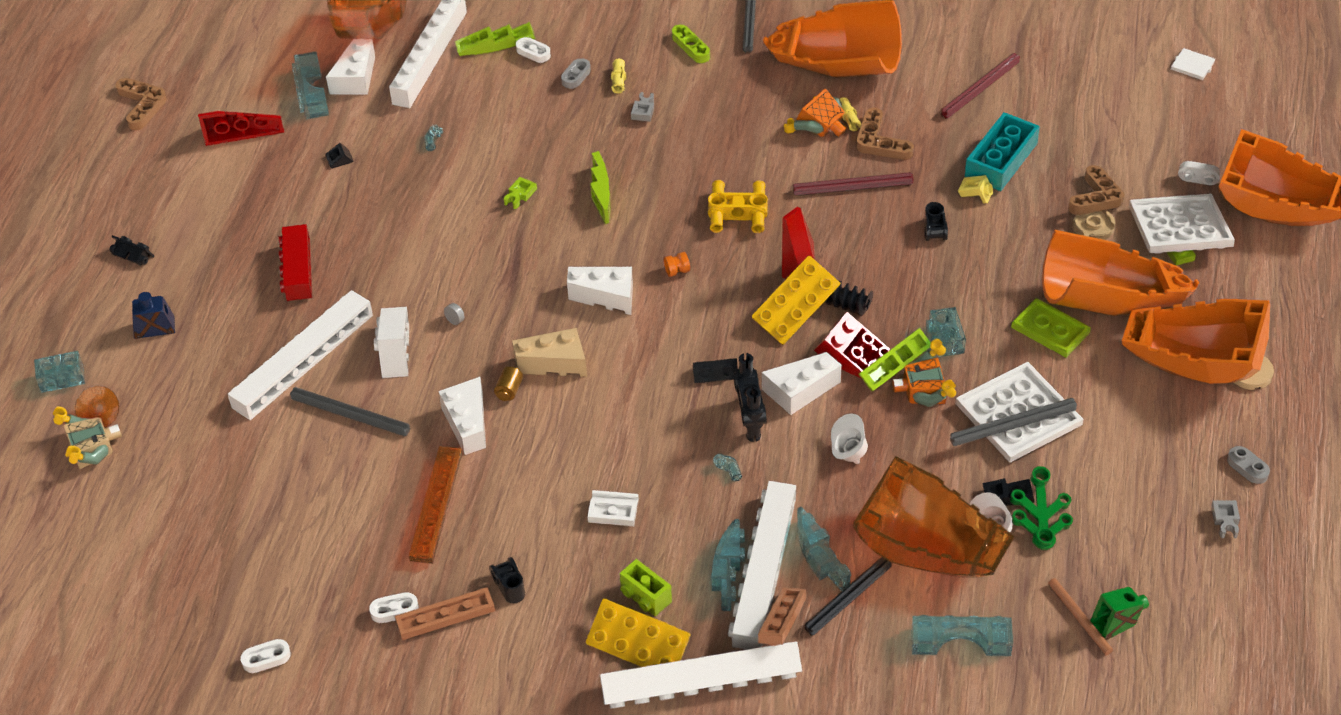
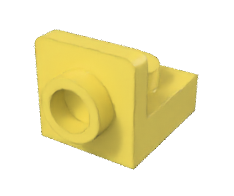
[958,175,993,204]

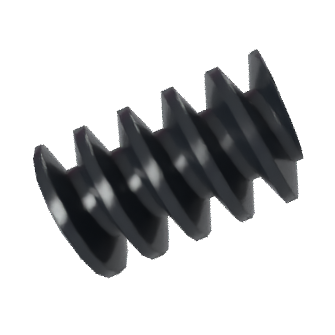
[825,280,873,316]

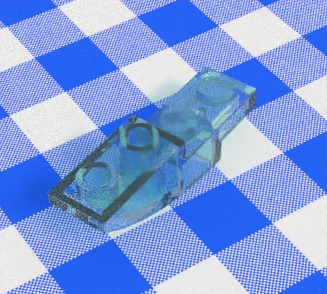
[797,507,851,591]
[711,519,745,611]

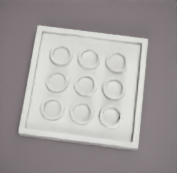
[1129,194,1235,254]
[955,362,1084,463]

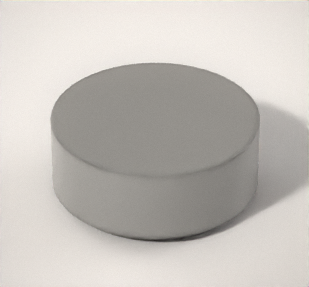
[444,303,465,325]

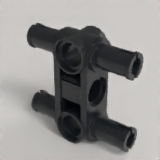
[733,353,767,442]

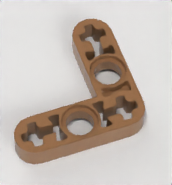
[115,78,167,130]
[856,108,914,160]
[1068,165,1125,215]

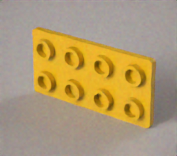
[752,256,840,345]
[586,599,691,667]

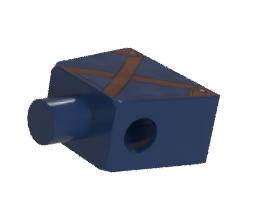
[132,292,175,339]

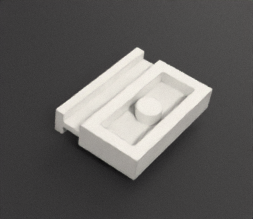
[588,490,639,526]

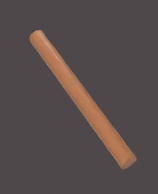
[1048,578,1113,656]

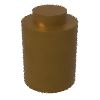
[494,366,523,401]

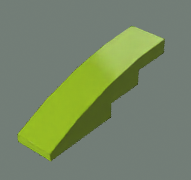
[455,22,536,56]
[590,151,611,224]
[859,328,931,392]

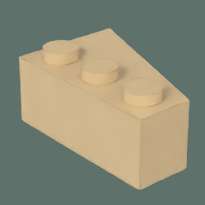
[512,328,587,377]

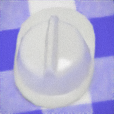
[831,413,868,464]
[967,492,1012,541]

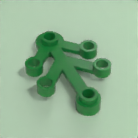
[1010,466,1073,550]

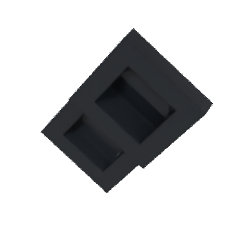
[983,478,1035,506]

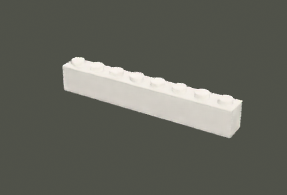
[389,0,467,108]
[228,290,373,420]
[728,481,796,649]
[599,642,802,709]

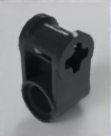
[924,202,948,241]
[489,557,525,603]

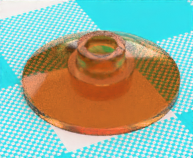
[75,386,120,428]

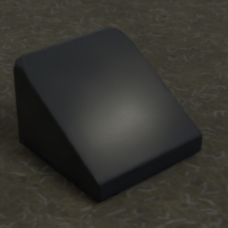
[325,143,354,168]

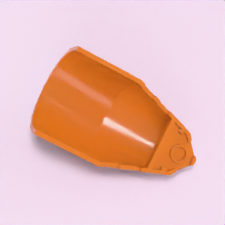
[763,0,902,78]
[1042,230,1199,316]

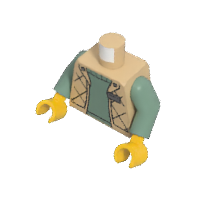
[53,407,122,469]

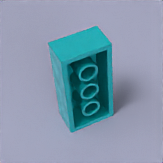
[965,112,1040,192]

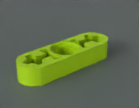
[672,25,710,63]

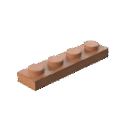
[395,587,495,640]
[758,588,806,646]

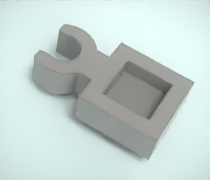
[631,92,654,122]
[1211,500,1240,538]

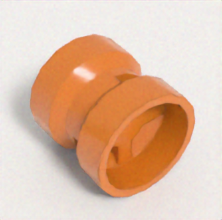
[663,252,690,277]

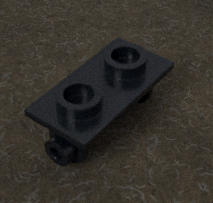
[109,235,154,266]
[692,358,738,383]

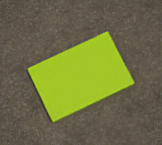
[1011,298,1091,358]

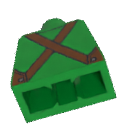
[1090,587,1149,640]

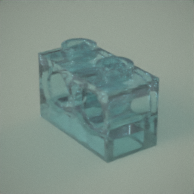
[926,307,966,357]
[34,351,85,393]

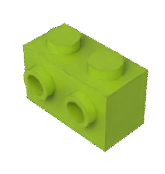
[620,559,672,617]

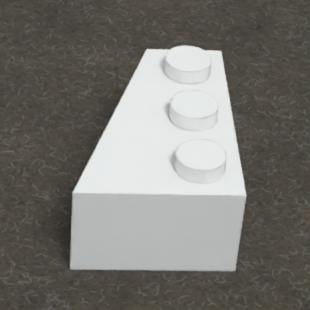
[326,39,375,95]
[567,267,633,315]
[374,307,409,378]
[762,352,842,415]
[439,377,486,455]

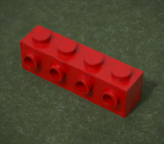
[278,224,312,301]

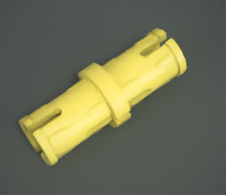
[611,59,626,94]
[839,98,861,131]

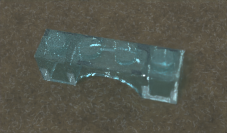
[292,51,329,119]
[911,615,1013,656]

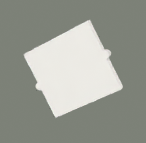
[1171,48,1215,80]

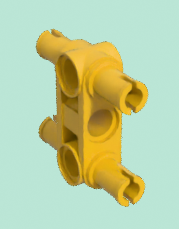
[708,180,768,233]

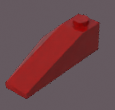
[198,111,284,146]
[782,206,815,280]

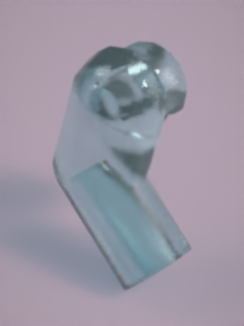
[424,125,443,151]
[713,454,742,481]

